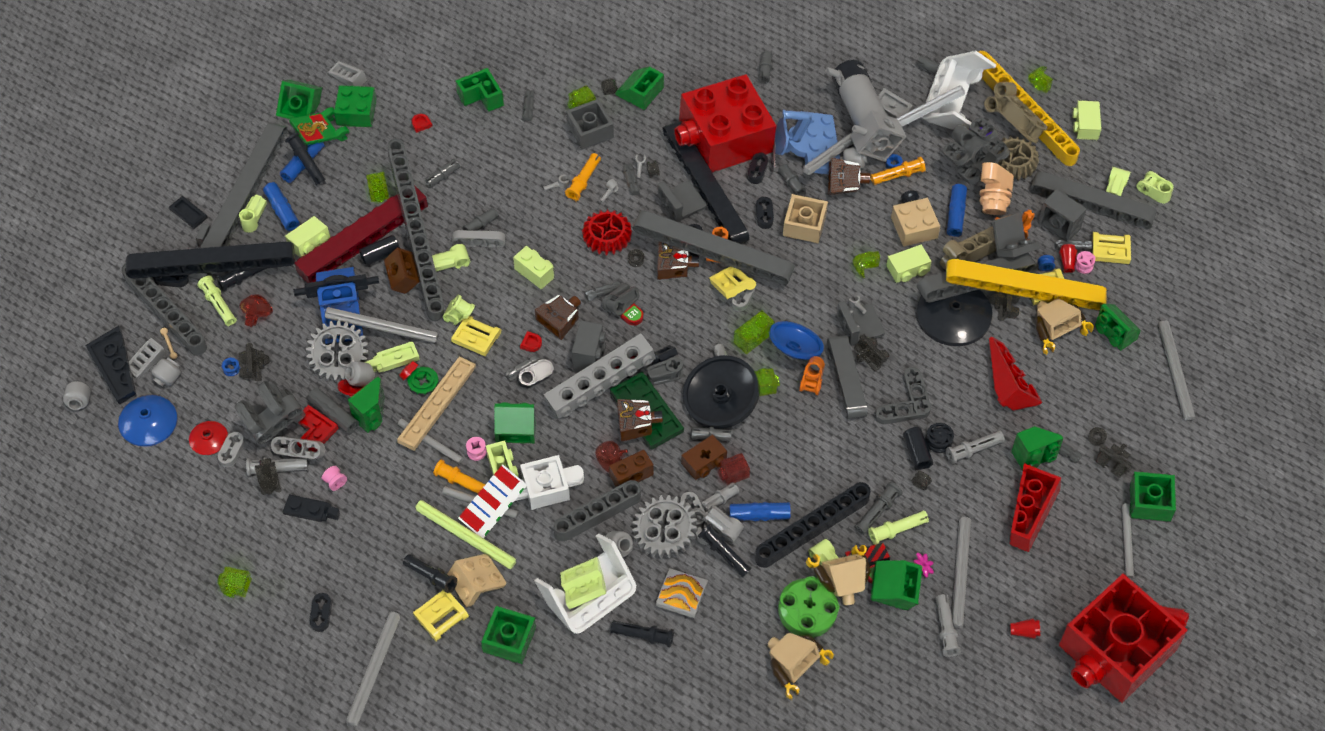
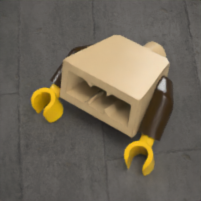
[1035,299,1094,355]
[806,545,871,605]
[768,633,834,699]

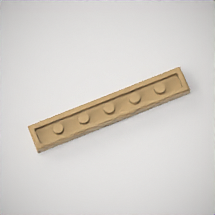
[397,356,476,451]

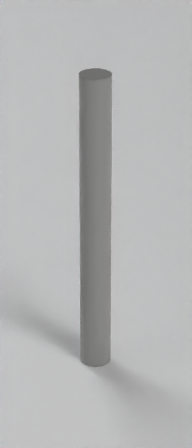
[398,418,464,464]
[442,486,519,519]
[1122,504,1134,579]

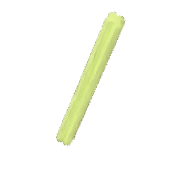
[416,500,516,569]

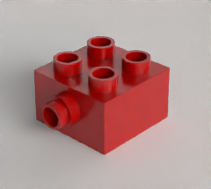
[674,74,777,172]
[1059,573,1188,703]

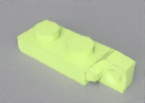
[366,342,420,373]

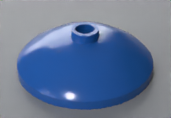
[769,321,824,360]
[118,395,177,447]

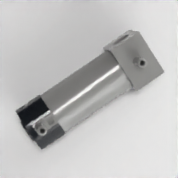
[825,60,907,162]

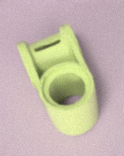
[1136,171,1174,203]
[443,295,475,325]

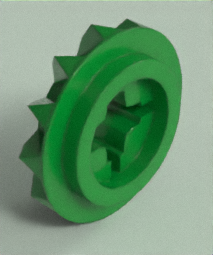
[408,367,439,395]

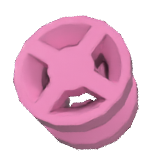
[1075,251,1095,274]
[466,437,487,461]
[322,466,347,491]

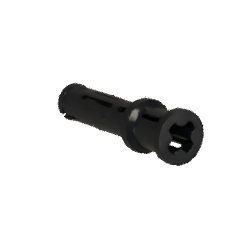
[285,132,326,185]
[216,268,268,292]
[698,524,751,578]
[403,554,458,593]
[610,620,674,648]

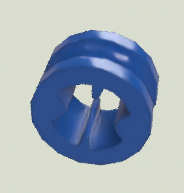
[886,154,902,169]
[1037,255,1055,271]
[222,358,240,376]

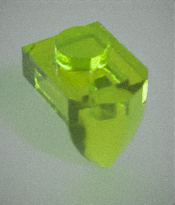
[1028,66,1053,93]
[853,251,880,278]

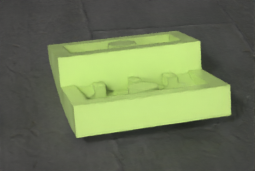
[560,557,606,609]

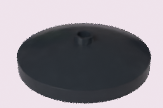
[916,289,992,346]
[683,355,760,429]

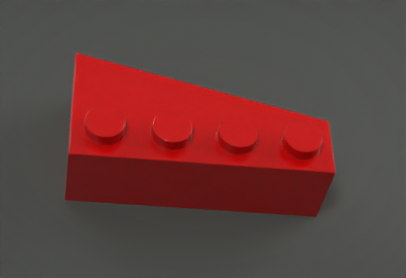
[1010,463,1061,552]

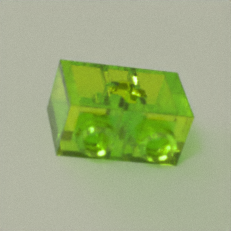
[734,310,775,355]

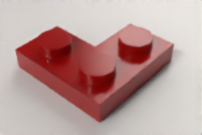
[297,405,339,453]

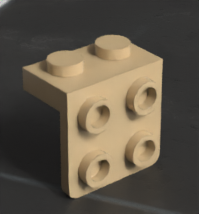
[447,554,506,607]

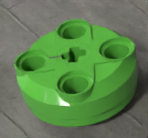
[778,576,839,638]

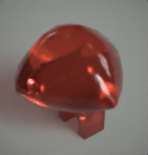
[239,294,273,327]
[595,440,628,473]

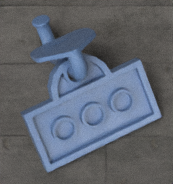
[775,110,840,174]

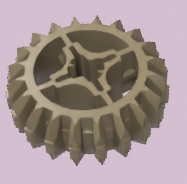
[993,136,1039,181]

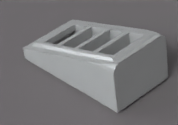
[328,61,367,86]
[129,338,166,379]

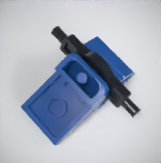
[293,267,380,345]

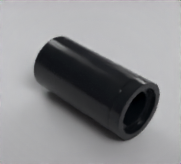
[359,235,400,266]
[903,427,933,470]

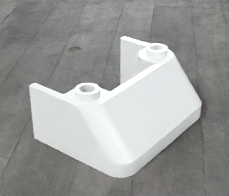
[922,51,996,130]
[534,534,636,634]

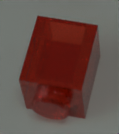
[718,453,750,485]

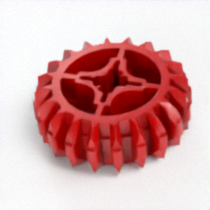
[582,209,632,256]

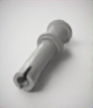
[946,430,1005,464]
[246,457,308,476]
[935,594,961,657]

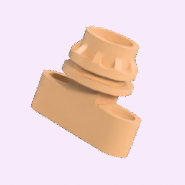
[980,162,1014,215]

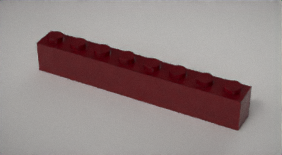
[294,185,428,283]

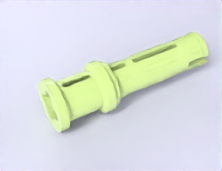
[197,276,237,326]
[868,510,929,545]

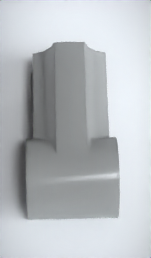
[703,505,744,544]

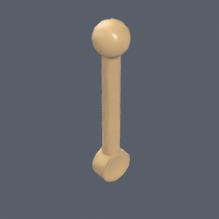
[160,328,177,359]

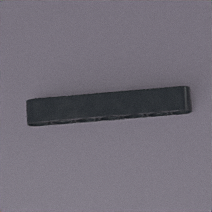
[755,482,871,568]

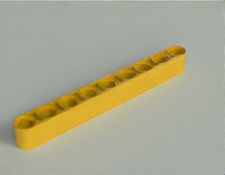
[979,51,1080,166]
[946,259,1107,310]

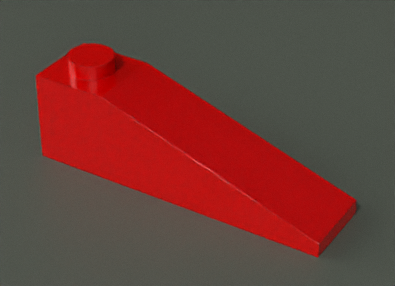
[989,336,1042,410]

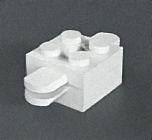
[515,455,584,510]

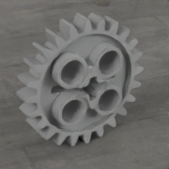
[306,320,369,382]
[632,495,698,559]

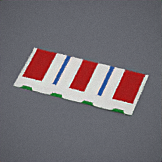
[458,464,527,538]

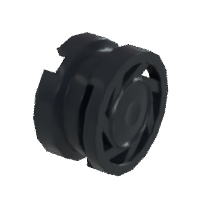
[925,423,954,453]

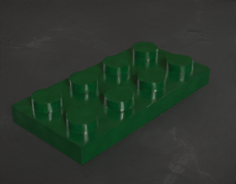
[610,372,684,450]

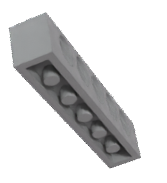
[544,333,656,419]

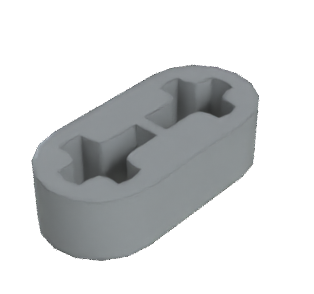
[731,281,756,311]
[218,432,245,468]

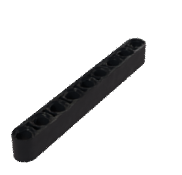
[662,121,750,244]
[126,242,295,279]

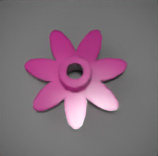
[913,553,934,578]

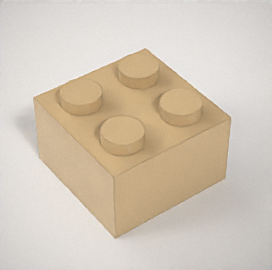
[783,194,828,243]
[891,198,940,247]

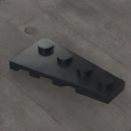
[85,325,136,404]

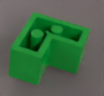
[455,68,504,112]

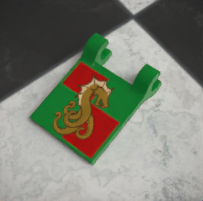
[289,107,350,145]

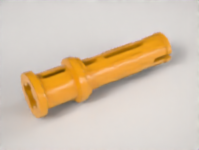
[565,153,601,201]
[870,156,926,185]
[433,459,486,494]

